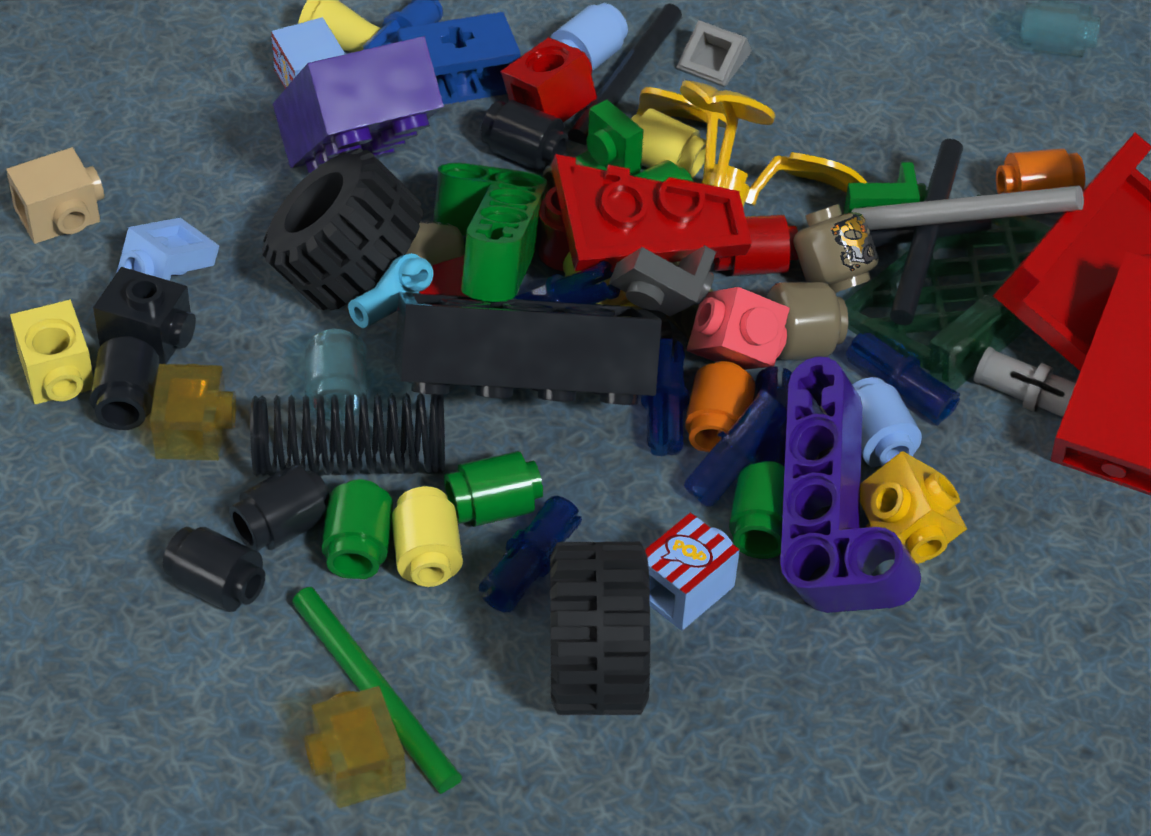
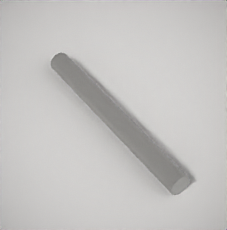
[852,186,1084,231]

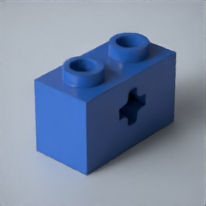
[397,12,521,105]

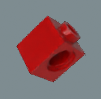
[501,37,597,123]

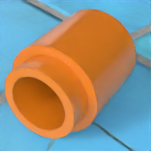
[996,148,1085,194]
[685,361,756,455]

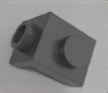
[609,246,716,317]

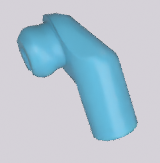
[348,253,434,328]

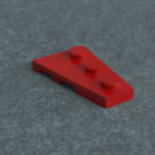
[551,154,752,272]

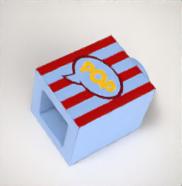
[271,17,345,88]
[645,512,740,631]

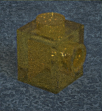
[150,364,236,461]
[304,686,406,808]

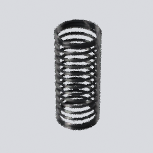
[250,393,445,477]

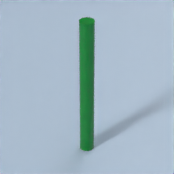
[292,587,462,794]

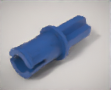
[363,0,443,50]

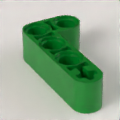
[433,163,547,302]

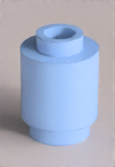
[551,3,628,71]
[852,377,922,468]

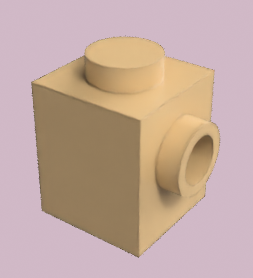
[6,147,104,244]

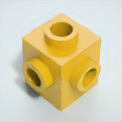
[860,451,967,564]

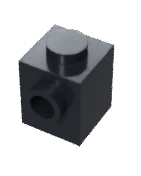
[93,267,196,366]

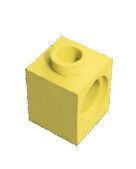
[10,299,94,404]

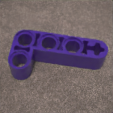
[780,356,921,613]

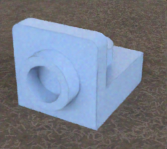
[117,218,220,281]

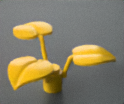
[637,80,867,207]

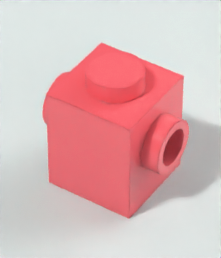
[686,287,790,370]

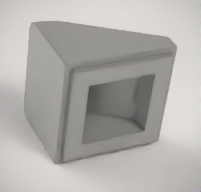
[676,20,752,87]

